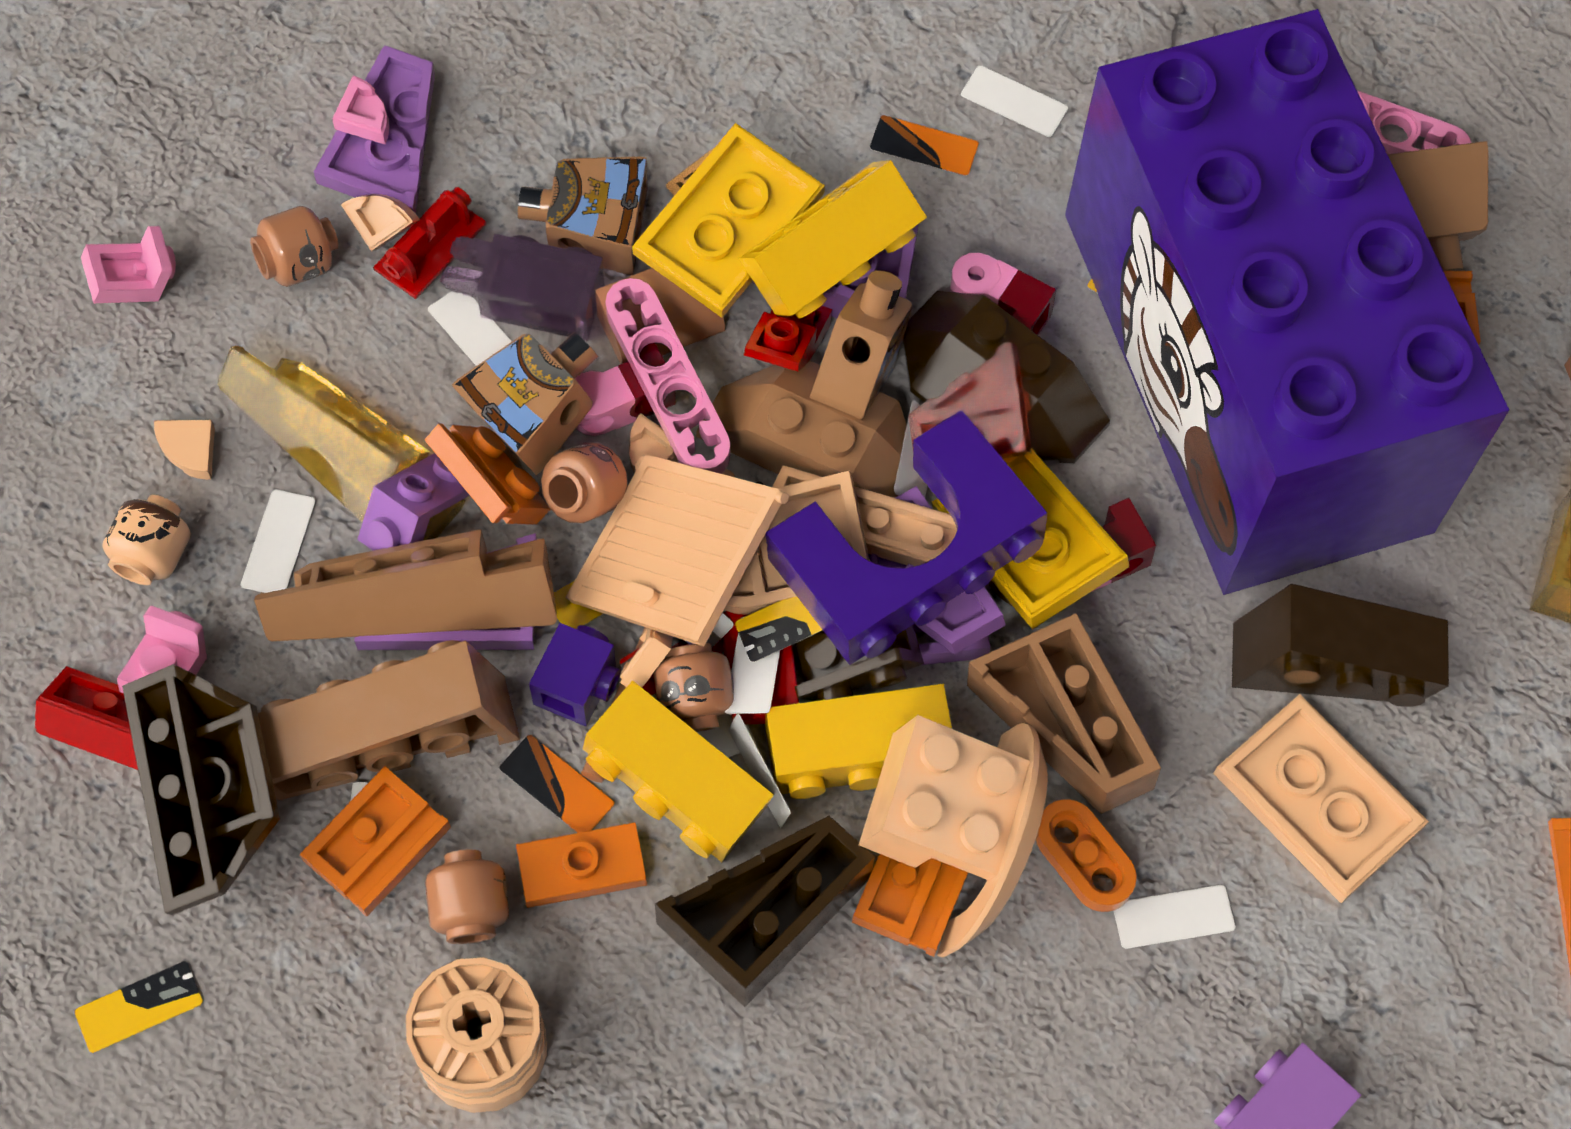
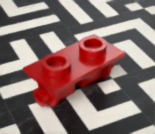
[373,187,487,299]

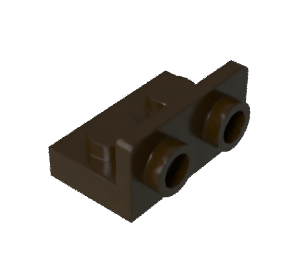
[794,625,924,701]

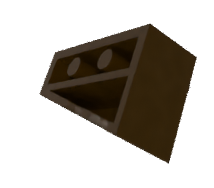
[1232,583,1449,707]
[655,815,875,1007]

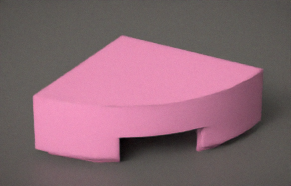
[332,76,389,144]

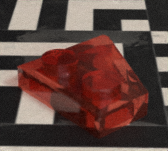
[908,342,1032,459]

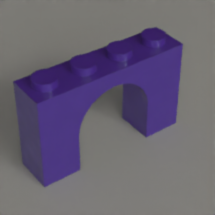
[766,410,1047,665]

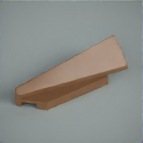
[254,529,557,641]

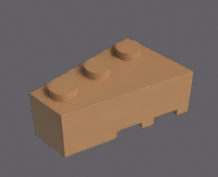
[967,613,1161,814]

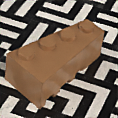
[258,640,520,800]

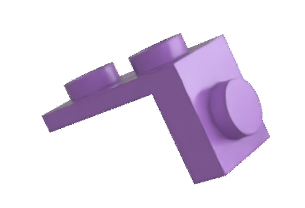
[357,453,470,551]

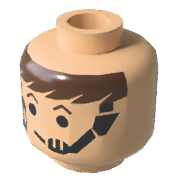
[102,495,191,585]

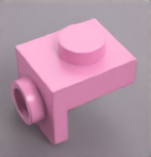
[81,226,176,303]

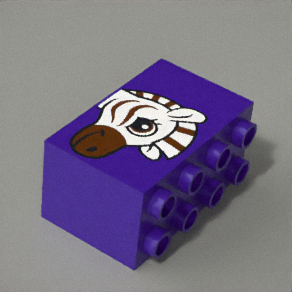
[1065,9,1509,595]

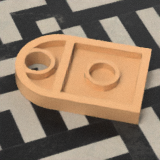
[724,471,870,615]

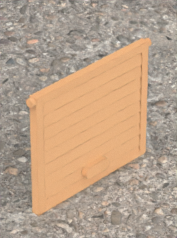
[565,454,789,647]

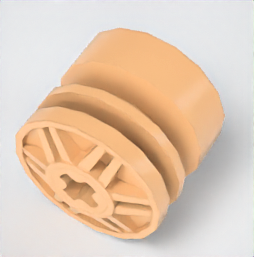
[406,957,547,1113]

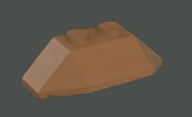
[696,360,907,498]

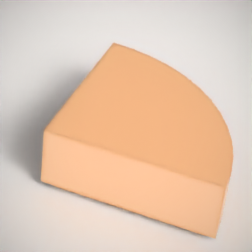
[341,194,420,251]
[629,413,678,474]
[154,420,215,480]
[620,628,673,687]

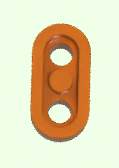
[1036,799,1136,912]

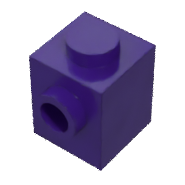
[529,623,621,727]

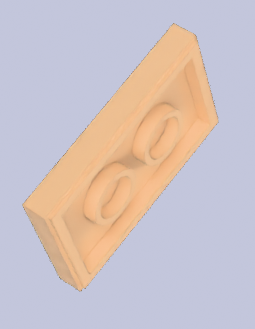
[1213,694,1429,904]

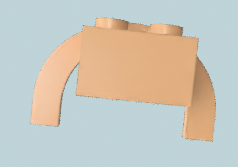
[859,715,1048,958]

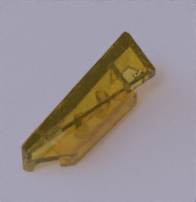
[218,345,466,541]

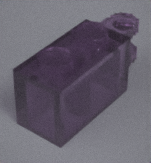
[440,234,605,341]

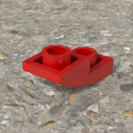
[744,306,833,372]

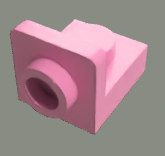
[117,606,207,693]

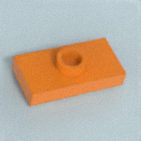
[516,822,647,908]

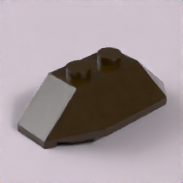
[903,291,1110,464]
[122,664,280,915]

